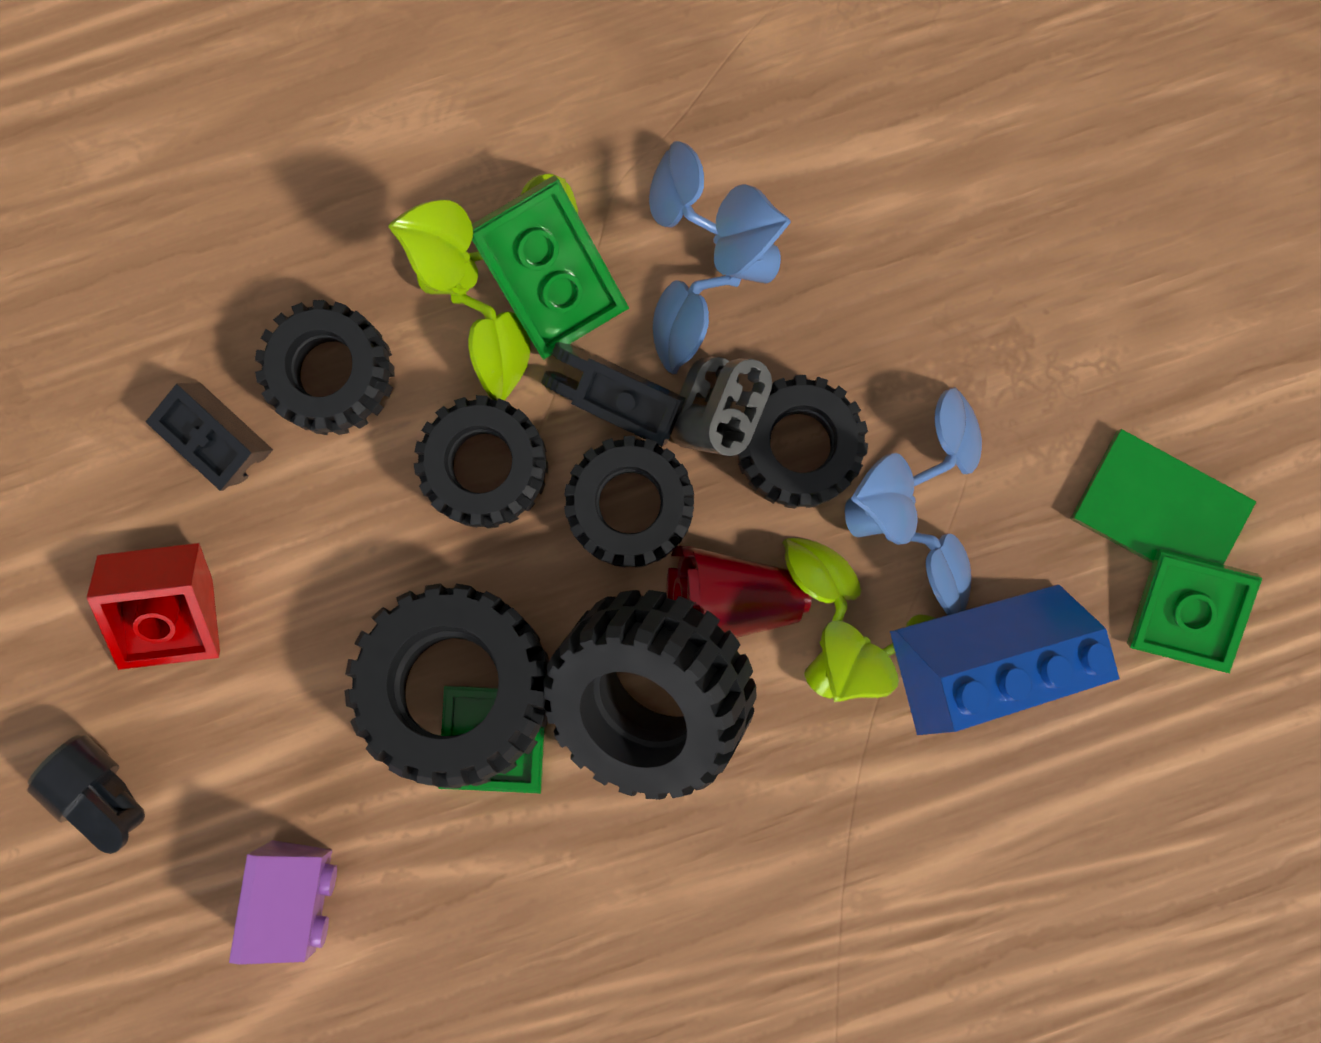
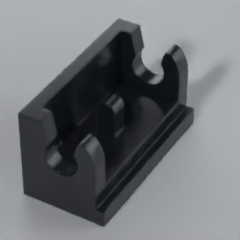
[146,382,273,491]

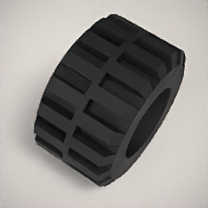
[255,300,395,435]
[738,375,868,509]
[414,395,548,528]
[564,436,694,568]

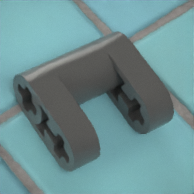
[670,357,772,456]

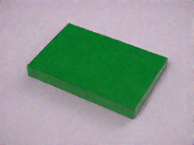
[472,175,629,360]
[1070,429,1257,565]

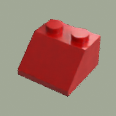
[86,543,220,670]

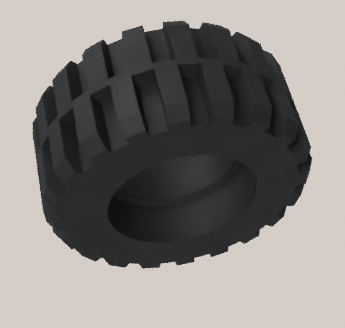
[344,583,549,788]
[542,590,757,800]

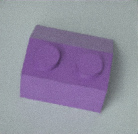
[229,840,337,965]

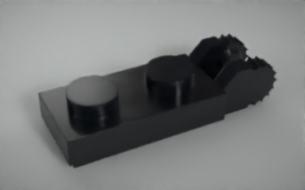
[541,342,686,447]

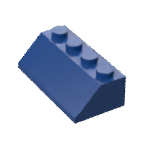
[890,585,1120,735]

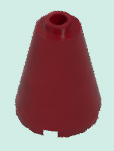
[666,546,812,638]

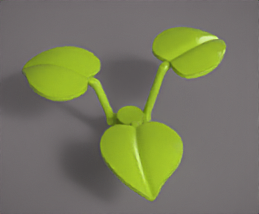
[388,174,578,401]
[782,538,936,702]

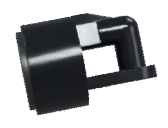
[27,735,145,854]

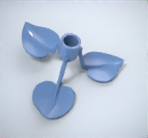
[649,141,791,375]
[845,387,982,615]

